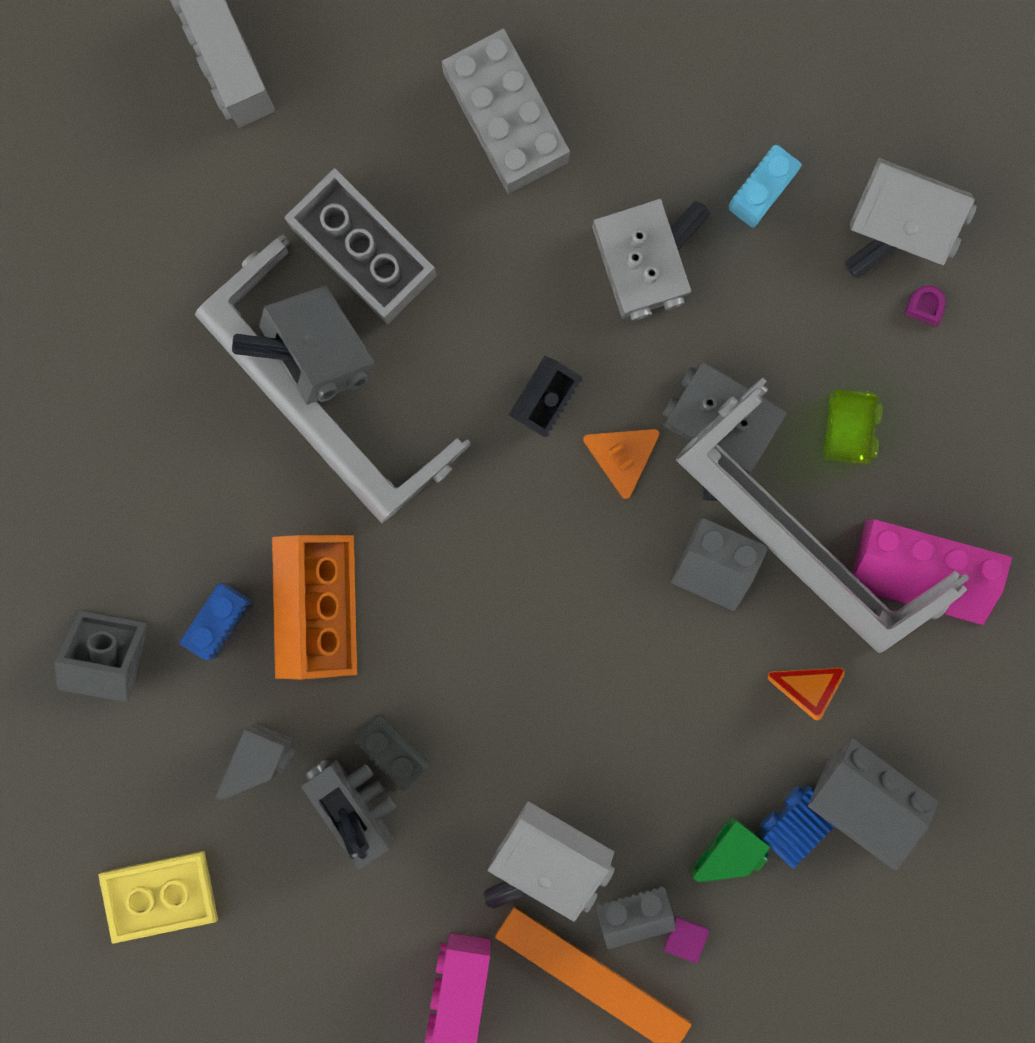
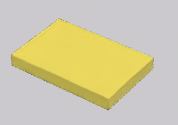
[98,850,218,944]

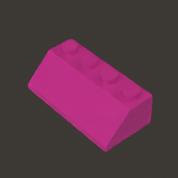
[851,519,1012,625]

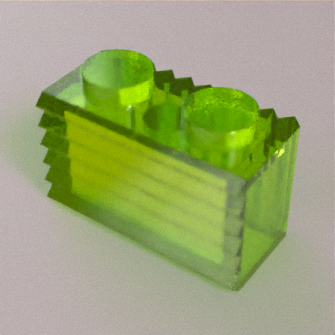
[823,389,883,466]

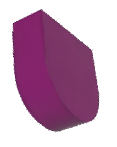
[904,285,946,327]

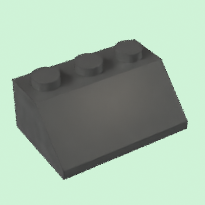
[808,738,938,870]

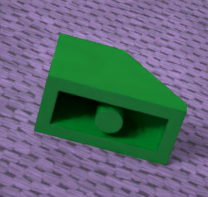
[689,816,770,882]

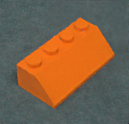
[272,535,357,680]

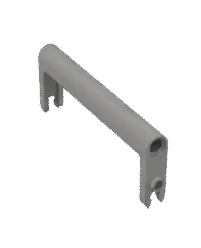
[195,234,471,524]
[676,378,969,653]

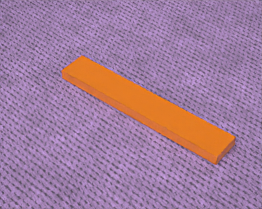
[495,905,692,1043]

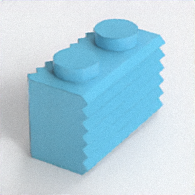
[728,145,802,228]

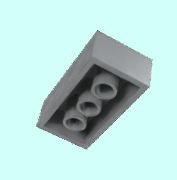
[170,0,276,128]
[442,28,570,195]
[284,168,437,325]

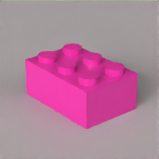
[425,933,491,1043]

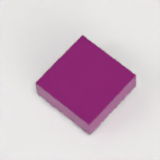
[663,915,710,964]

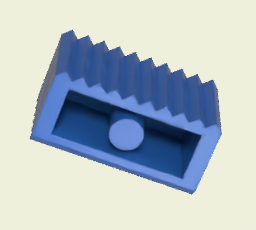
[179,583,253,660]
[758,784,835,869]

